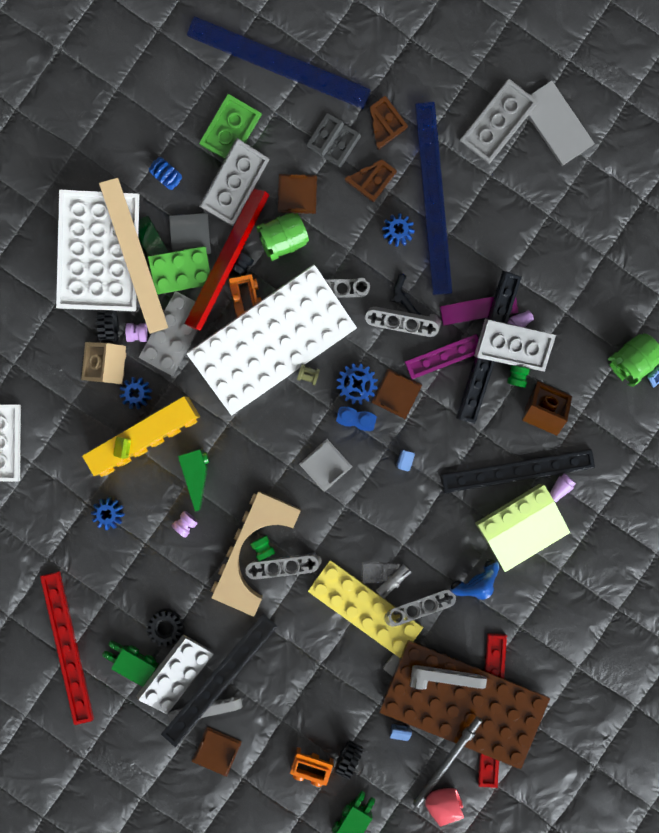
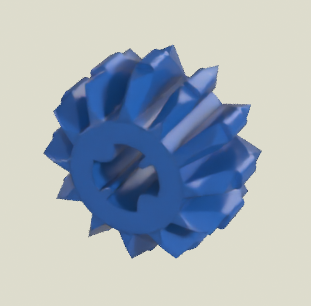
[149,157,182,190]
[382,213,415,247]
[119,377,152,409]
[91,497,125,530]

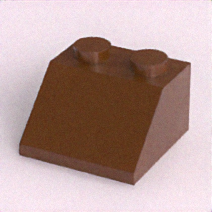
[522,381,572,436]

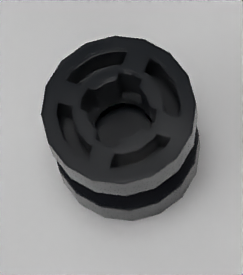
[232,252,254,276]

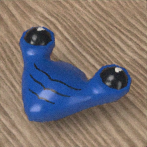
[450,559,499,600]

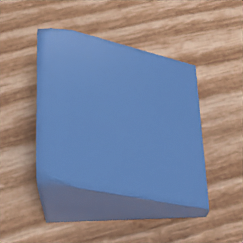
[396,450,415,471]
[390,724,412,741]

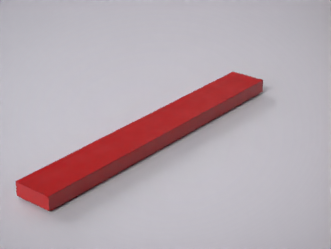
[184,189,269,331]
[40,571,94,725]
[478,633,507,788]

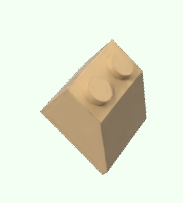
[81,342,126,384]

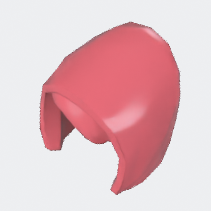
[424,788,464,827]

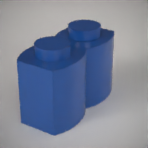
[336,407,377,431]

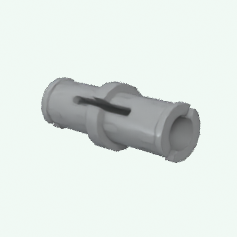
[376,564,412,599]

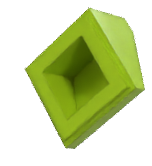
[114,437,131,459]

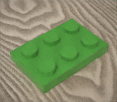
[199,94,262,159]
[148,246,210,295]

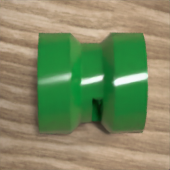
[507,365,530,388]
[250,535,275,561]

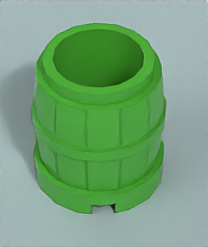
[256,213,309,261]
[608,333,659,387]

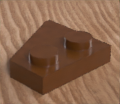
[370,96,408,150]
[345,159,397,203]

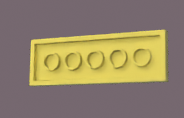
[308,560,423,658]

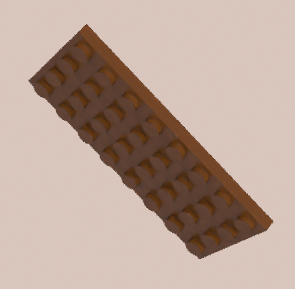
[379,640,550,769]

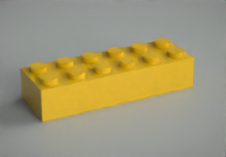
[82,396,200,477]

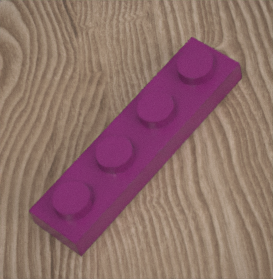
[405,334,479,380]

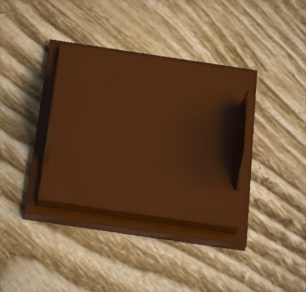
[278,174,317,214]
[371,369,422,419]
[192,726,242,777]

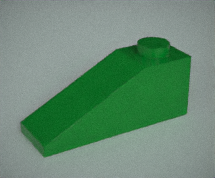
[178,449,209,512]

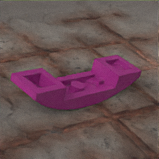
[440,297,519,326]

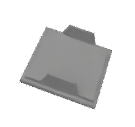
[299,439,352,492]

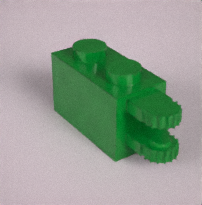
[102,640,159,687]
[331,791,376,833]

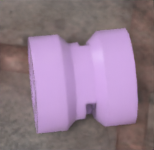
[125,323,148,342]
[171,511,198,538]

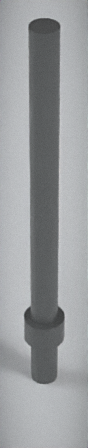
[413,716,483,808]

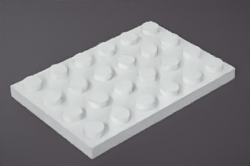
[56,190,139,311]

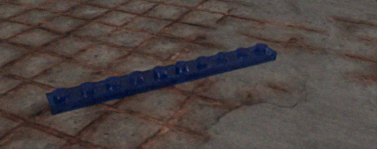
[187,16,371,109]
[415,102,452,295]

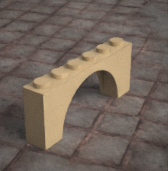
[210,491,301,617]

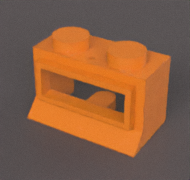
[229,274,261,317]
[290,747,334,787]

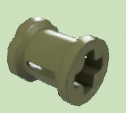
[297,364,320,386]

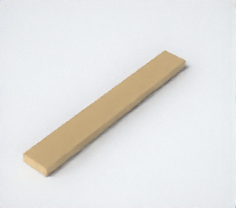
[99,178,168,334]

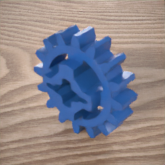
[337,363,378,405]

